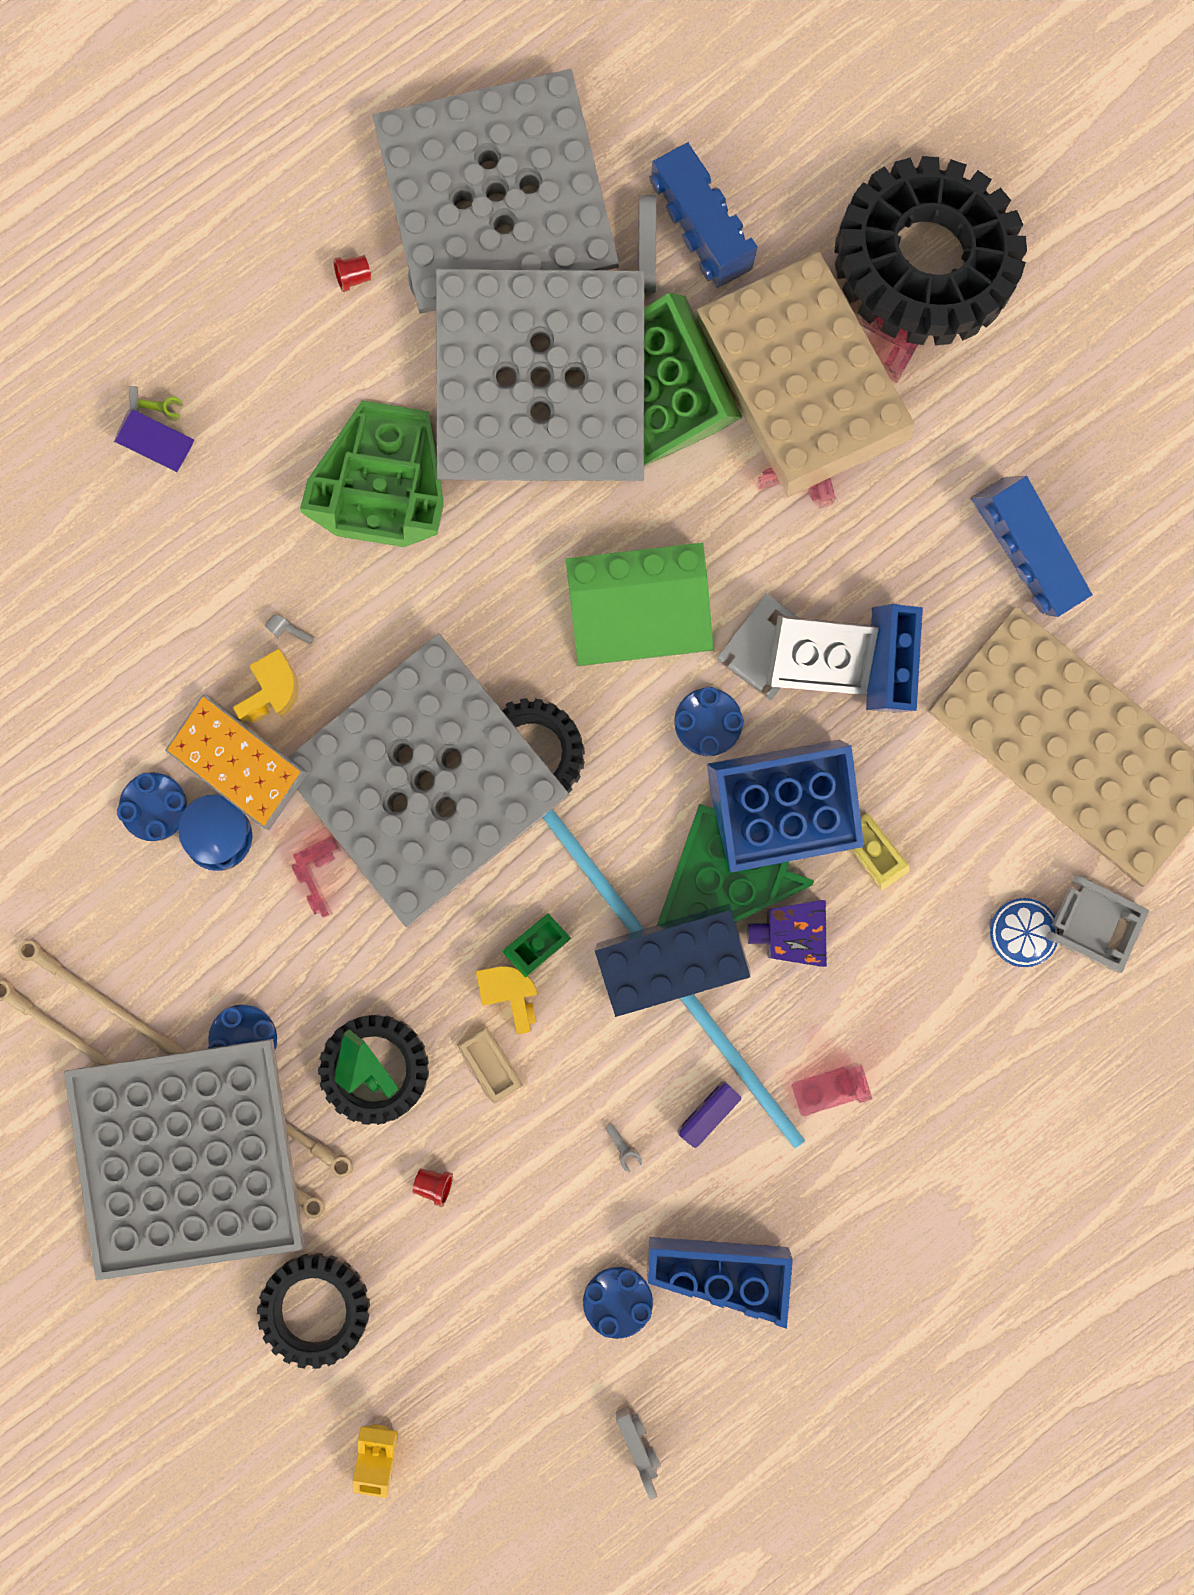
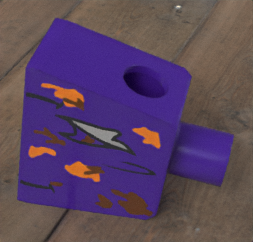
[747,900,827,967]

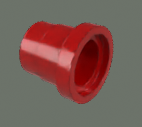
[333,255,371,292]
[412,1168,453,1207]

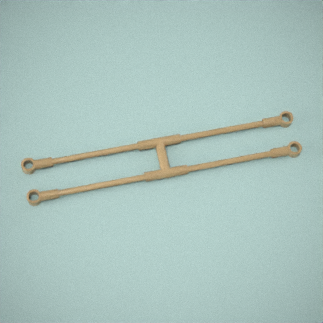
[0,940,353,1219]

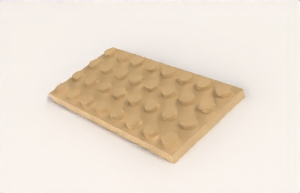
[928,606,1194,887]

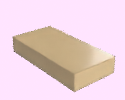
[457,1026,523,1104]

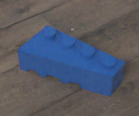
[649,142,758,288]
[970,476,1093,617]
[647,1237,793,1329]

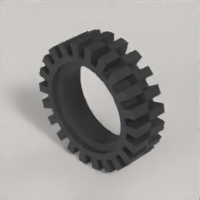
[502,698,585,793]
[318,1015,429,1125]
[257,1253,370,1369]

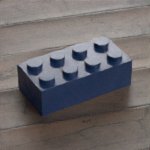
[594,904,751,1017]

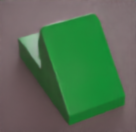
[502,913,571,978]
[335,1030,399,1098]

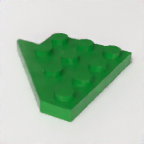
[657,804,814,925]

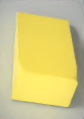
[851,812,909,891]

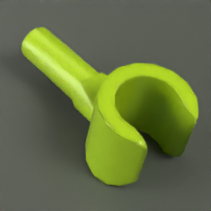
[138,397,183,421]

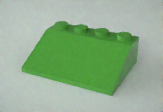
[644,293,743,466]
[566,543,714,666]

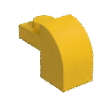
[233,648,299,723]
[476,966,538,1035]
[352,1424,398,1498]

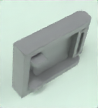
[716,593,798,700]
[1046,875,1149,973]

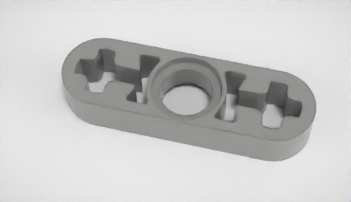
[638,195,656,293]

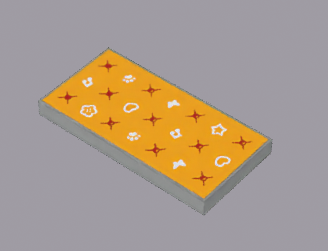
[165,694,308,830]

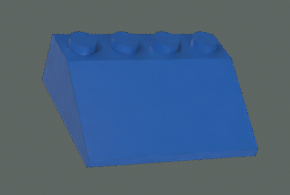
[707,740,864,873]

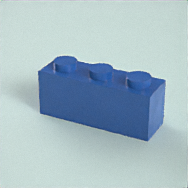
[866,604,923,713]

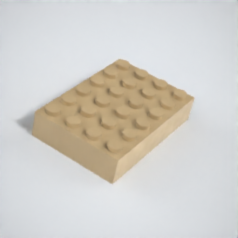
[696,252,915,498]

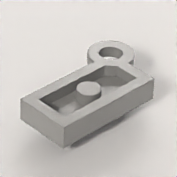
[616,1406,661,1500]

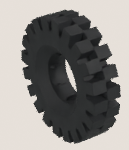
[834,156,1027,346]

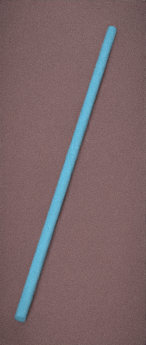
[543,810,805,1149]

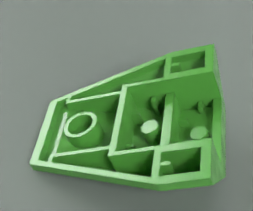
[300,401,444,547]

